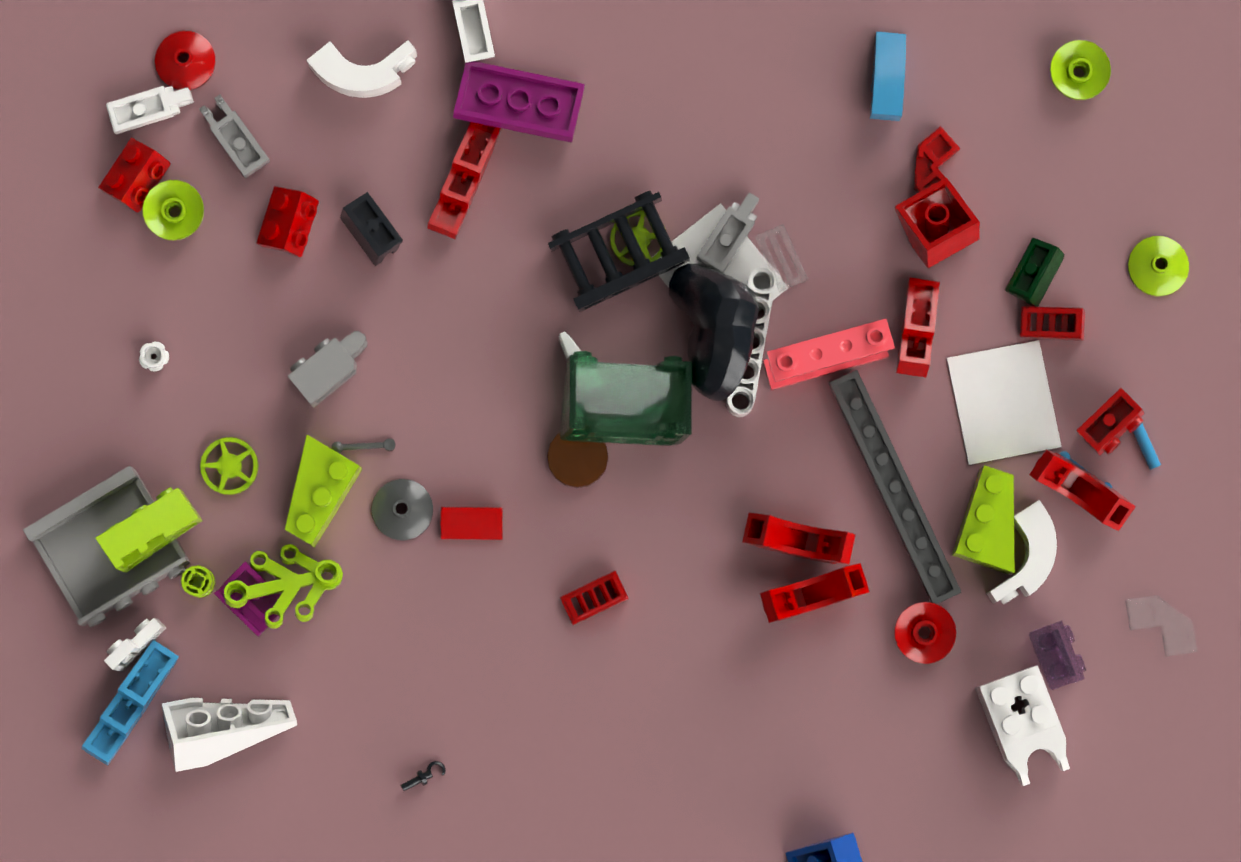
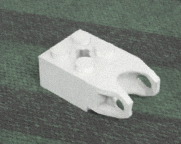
[975,665,1070,786]

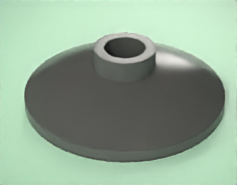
[372,479,433,540]

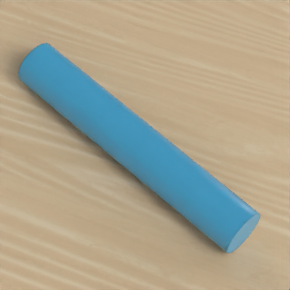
[1133,423,1161,470]

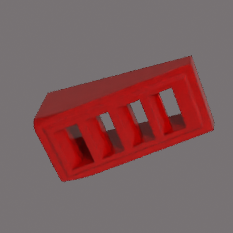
[1020,306,1085,341]
[560,570,629,625]

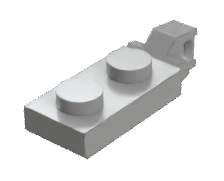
[696,192,759,273]

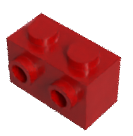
[1076,388,1145,456]

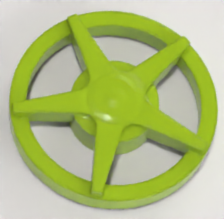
[610,210,665,266]
[200,437,259,495]

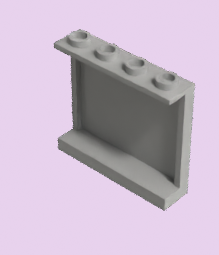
[23,466,190,628]

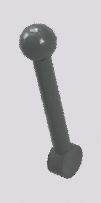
[331,438,396,453]

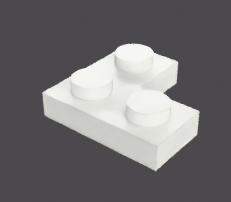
[104,618,167,671]

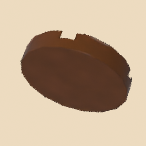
[547,426,608,488]

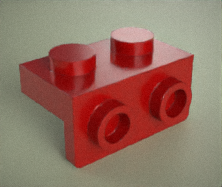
[98,137,171,213]
[256,186,319,257]

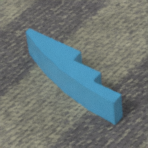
[82,640,179,766]

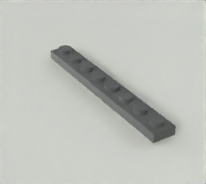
[829,370,962,604]

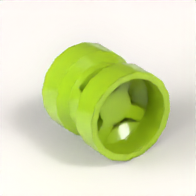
[181,565,216,598]

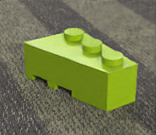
[285,435,362,548]
[952,465,1015,575]
[95,487,203,573]

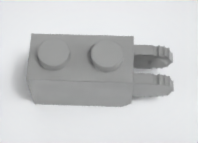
[288,331,368,408]

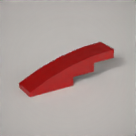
[427,122,502,239]

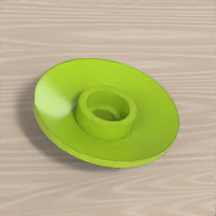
[1050,40,1111,100]
[143,180,204,240]
[1128,236,1189,296]

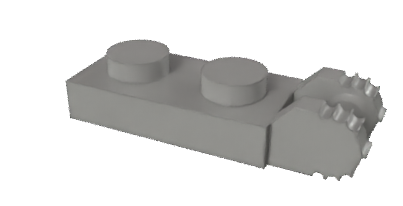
[199,94,270,178]

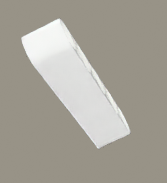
[726,267,776,417]

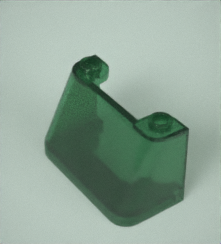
[560,351,692,446]

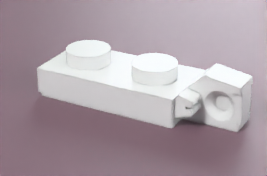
[106,86,194,135]

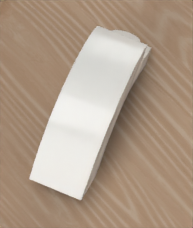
[307,40,417,98]
[986,500,1057,605]

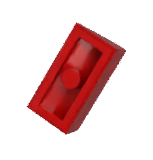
[441,507,503,540]

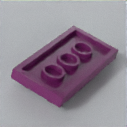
[453,61,585,143]

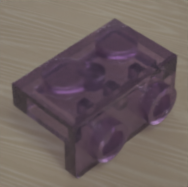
[1029,620,1086,690]

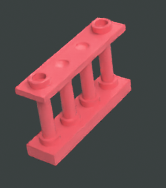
[763,319,895,390]

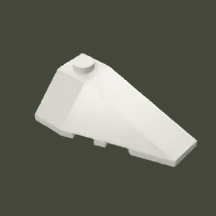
[162,698,297,772]

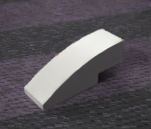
[452,0,495,63]

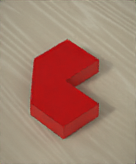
[914,126,960,193]

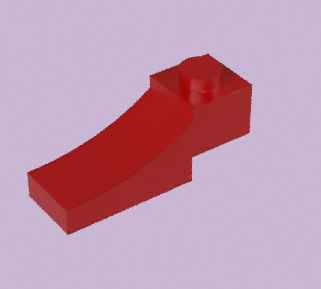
[896,277,940,378]

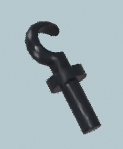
[400,761,446,791]

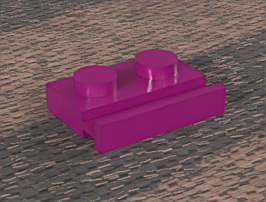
[214,561,290,637]

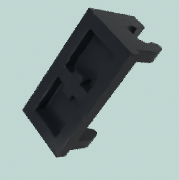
[340,192,403,266]

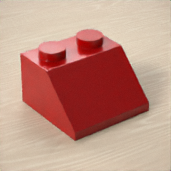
[895,177,980,268]

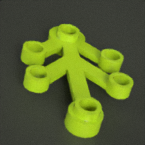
[224,544,343,629]

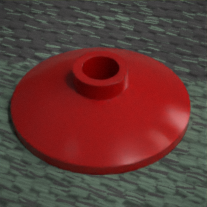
[155,31,216,90]
[894,602,957,664]

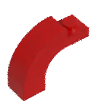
[1029,449,1136,532]
[742,512,856,565]
[760,563,870,623]

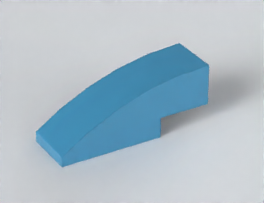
[870,31,906,121]

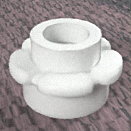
[139,341,169,372]

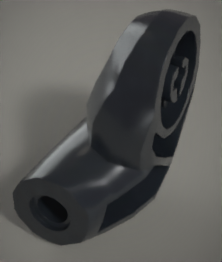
[669,263,759,401]

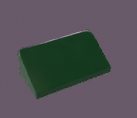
[1005,238,1065,307]

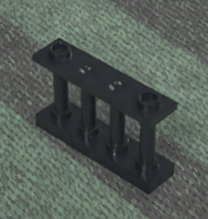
[548,190,690,312]

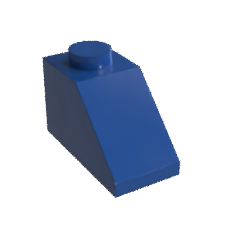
[785,833,863,862]

